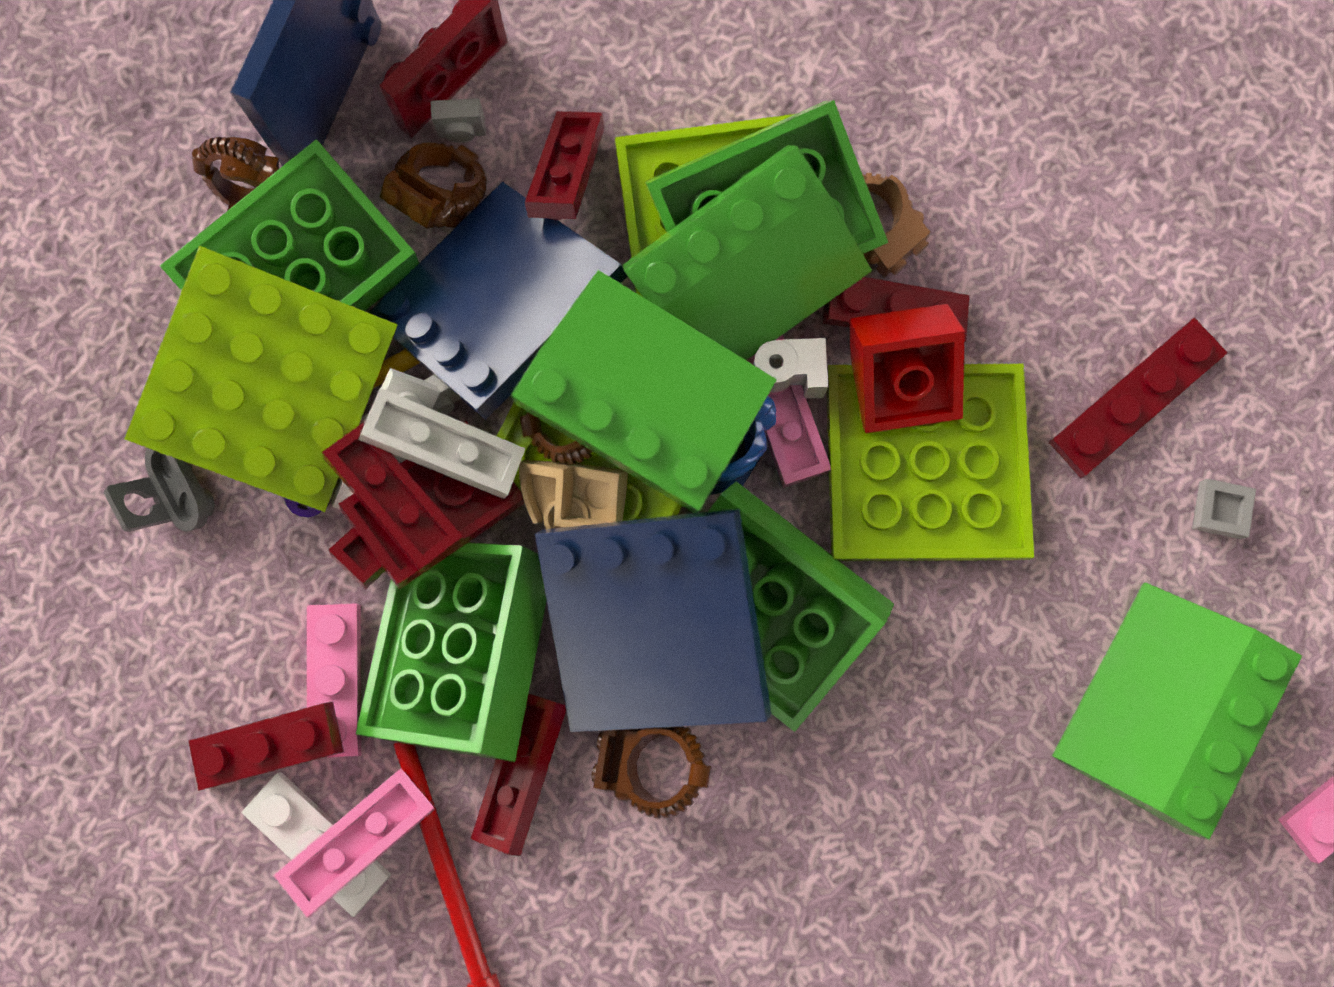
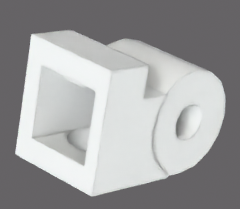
[753,338,828,398]

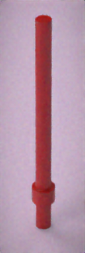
[393,742,501,987]

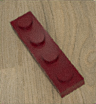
[1048,317,1228,478]

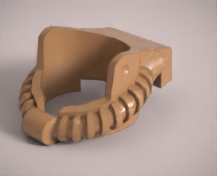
[862,173,930,278]

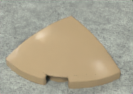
[519,460,628,529]

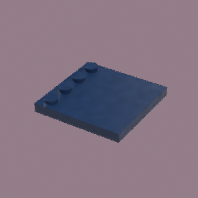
[230,0,381,166]
[369,181,628,420]
[535,509,772,732]

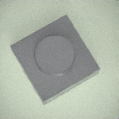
[431,98,486,143]
[1192,479,1256,539]

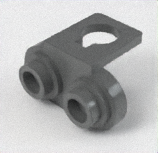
[104,448,215,532]

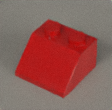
[849,304,965,433]

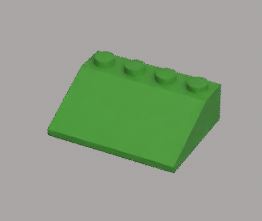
[645,100,889,254]
[160,139,419,311]
[623,145,872,360]
[511,270,777,513]
[708,481,894,732]
[355,542,547,762]
[1052,582,1302,840]

